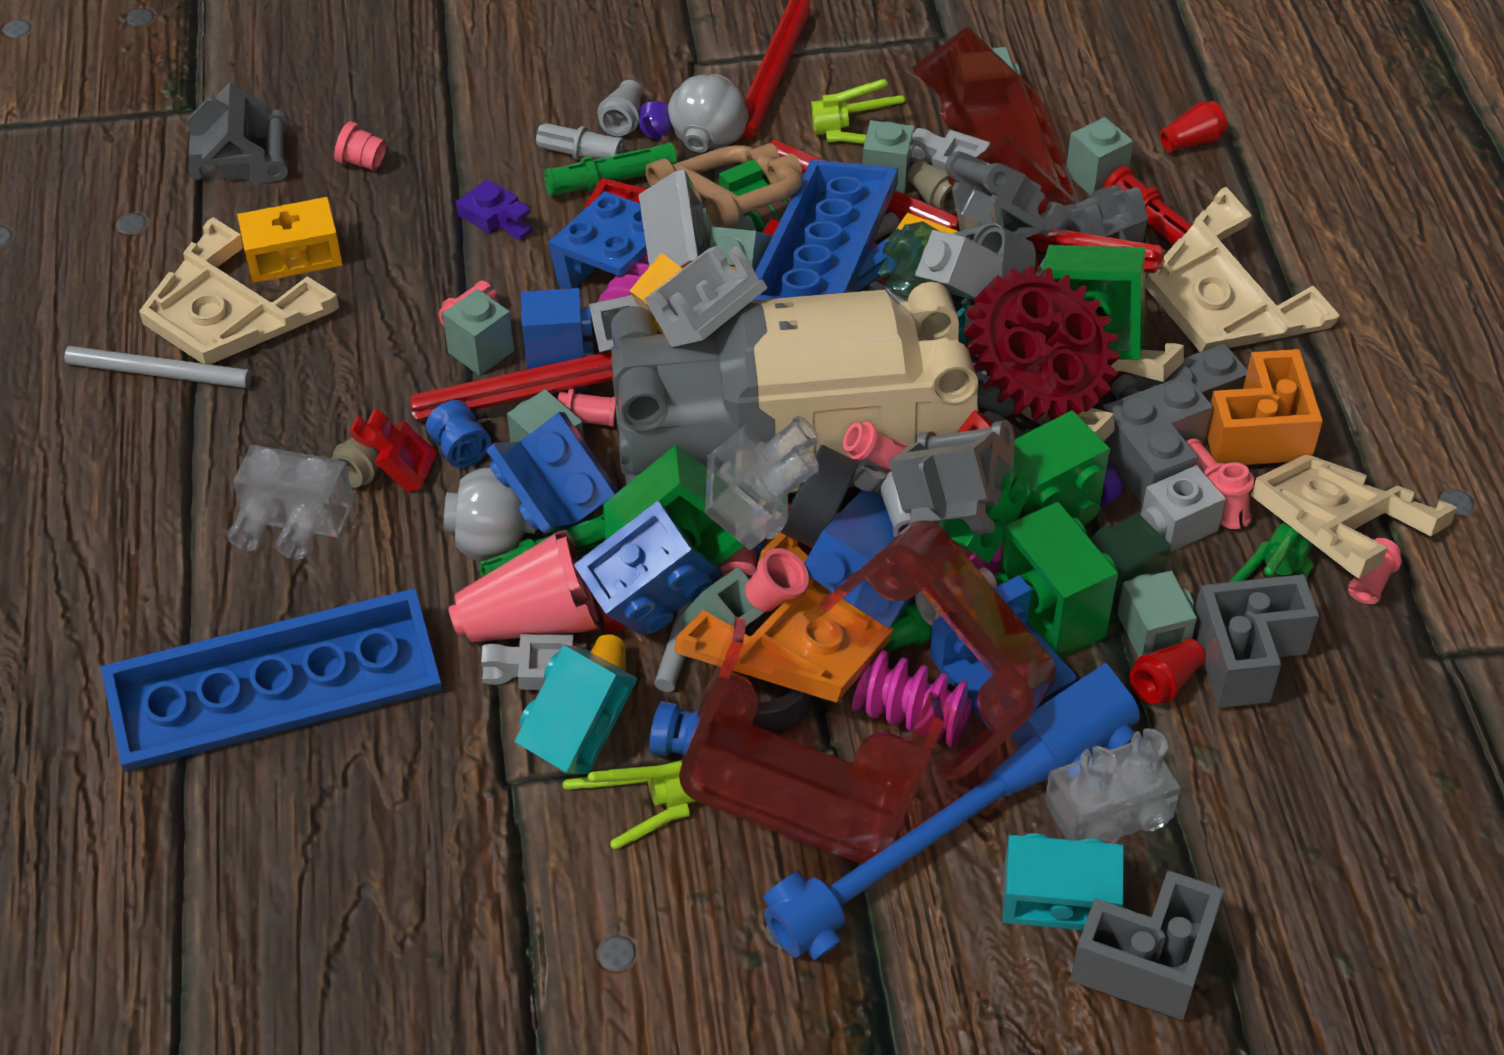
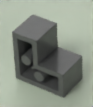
[1102,374,1213,506]
[1194,574,1319,708]
[1070,870,1224,1020]

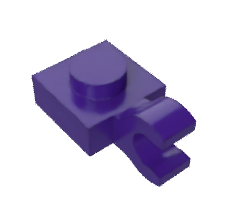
[456,179,533,240]

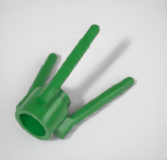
[1229,523,1314,582]

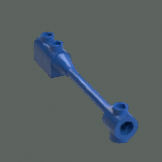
[763,663,1140,961]

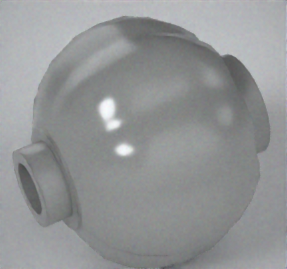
[668,74,749,153]
[443,467,535,561]

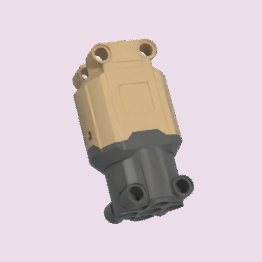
[611,282,978,496]

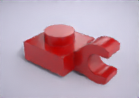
[349,409,437,493]

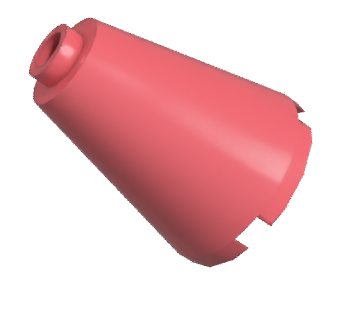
[449,530,599,642]

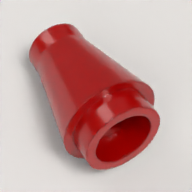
[1159,101,1228,153]
[1130,638,1206,704]

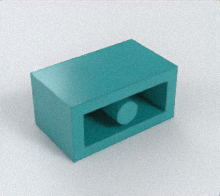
[514,644,638,775]
[1002,833,1123,930]

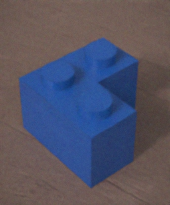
[521,288,594,390]

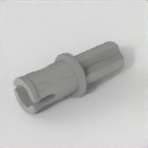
[536,123,624,161]

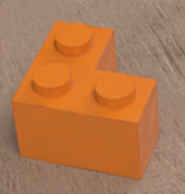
[1207,349,1323,465]

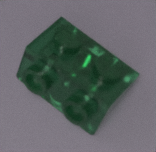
[878,221,939,301]

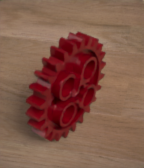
[963,266,1120,422]

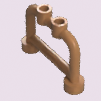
[646,143,802,228]

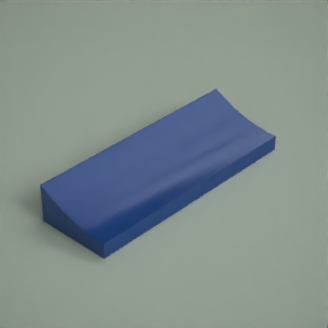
[752,160,898,301]
[100,588,442,771]

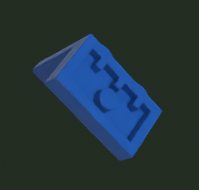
[548,191,647,289]
[486,412,619,533]
[574,501,723,635]
[930,575,1076,730]

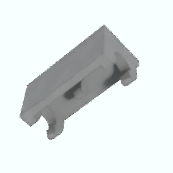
[644,246,767,347]

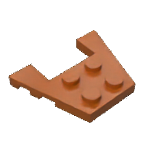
[674,532,893,703]

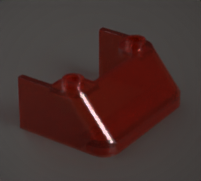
[912,26,1079,214]
[803,520,1056,781]
[679,616,945,863]

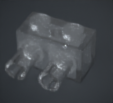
[705,416,819,550]
[227,445,354,560]
[1045,728,1180,844]

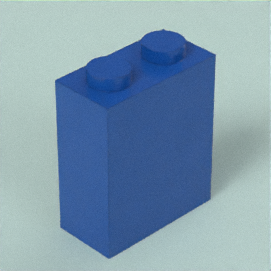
[804,490,951,629]

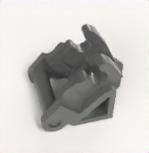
[187,82,289,185]
[945,151,1064,239]
[1039,184,1148,243]
[888,420,1015,541]

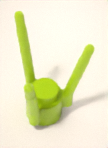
[811,79,905,144]
[563,758,701,850]

